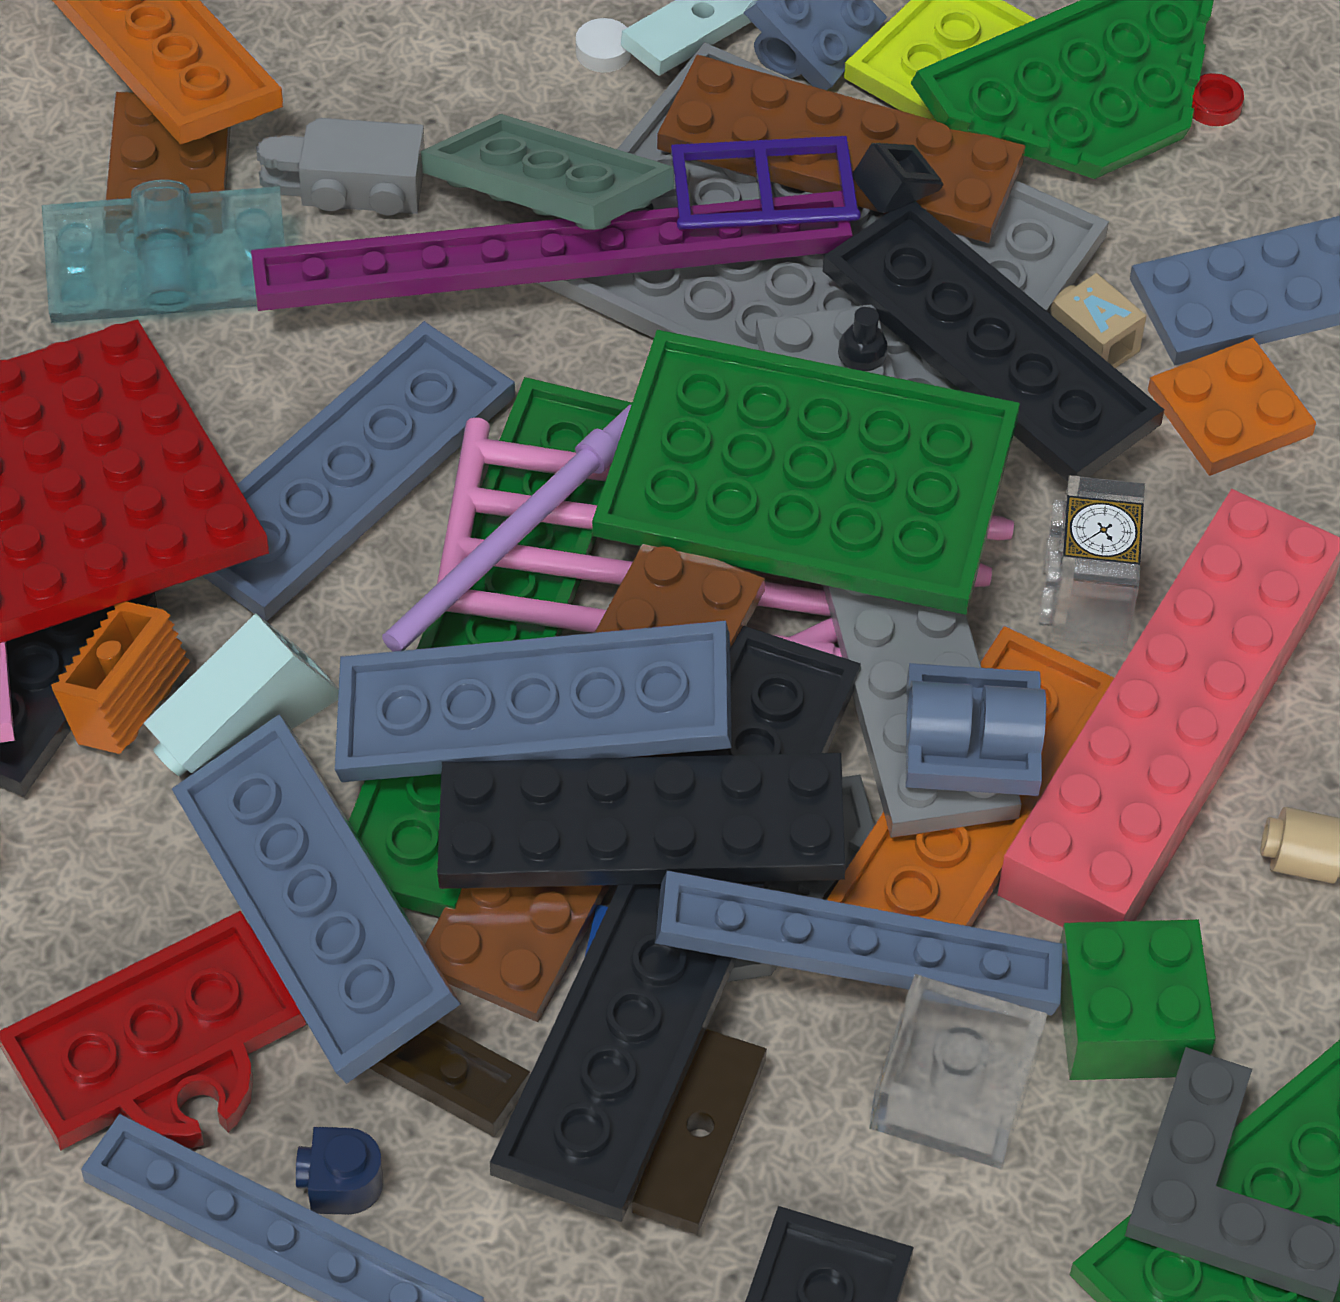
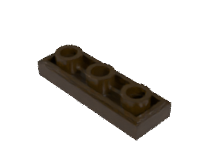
[632,1029,767,1235]

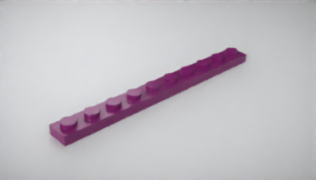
[251,191,853,311]

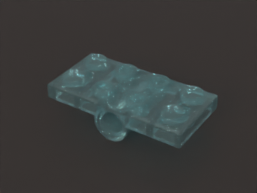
[42,180,285,323]

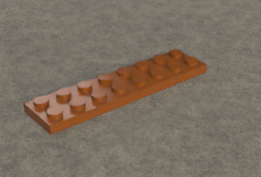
[425,544,765,1022]

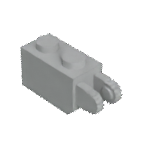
[256,118,425,215]

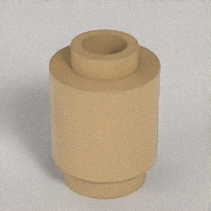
[1260,807,1340,884]

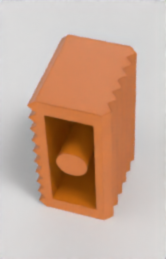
[51,601,190,754]

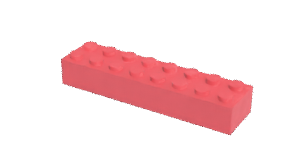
[997,489,1340,927]

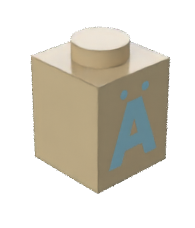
[1050,273,1147,368]

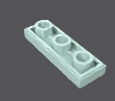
[621,0,753,76]

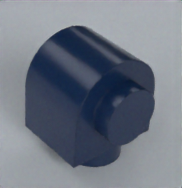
[296,1127,383,1215]

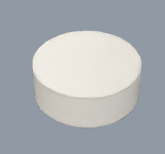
[576,18,632,73]

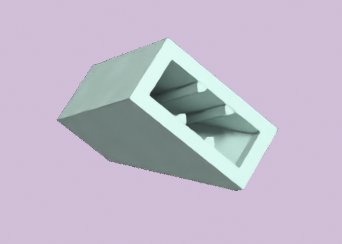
[144,613,339,777]

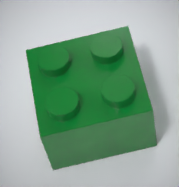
[1060,919,1216,1080]

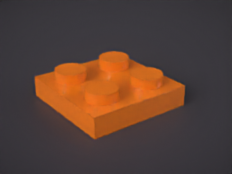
[1148,338,1316,476]

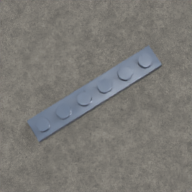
[655,871,1063,1016]
[81,1114,484,1302]

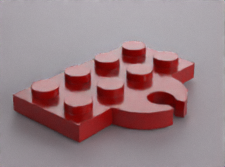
[0,911,306,1151]

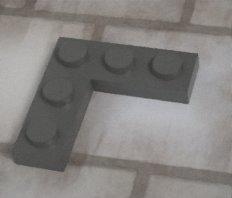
[1125,1047,1340,1302]

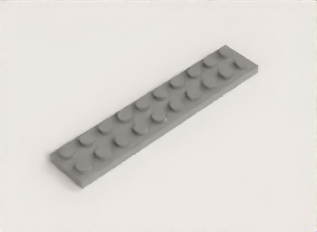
[755,305,1022,838]

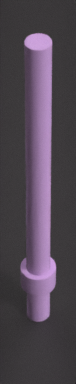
[382,405,631,652]

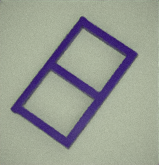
[671,136,861,230]

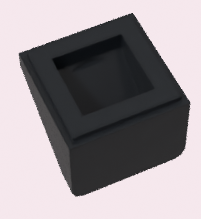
[853,143,944,213]

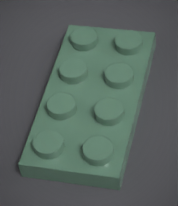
[421,114,674,230]

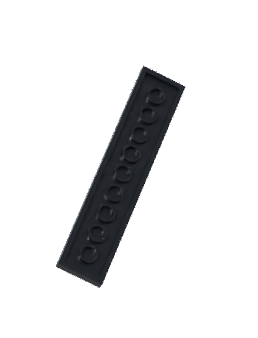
[490,626,861,1222]

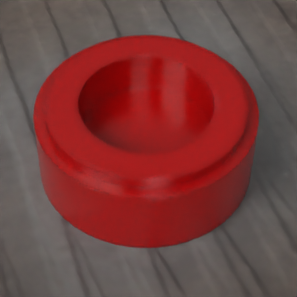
[1192,73,1244,126]

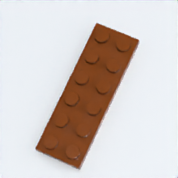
[657,54,1026,243]

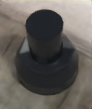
[838,307,887,371]

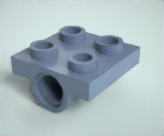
[743,0,887,90]
[905,663,1046,796]

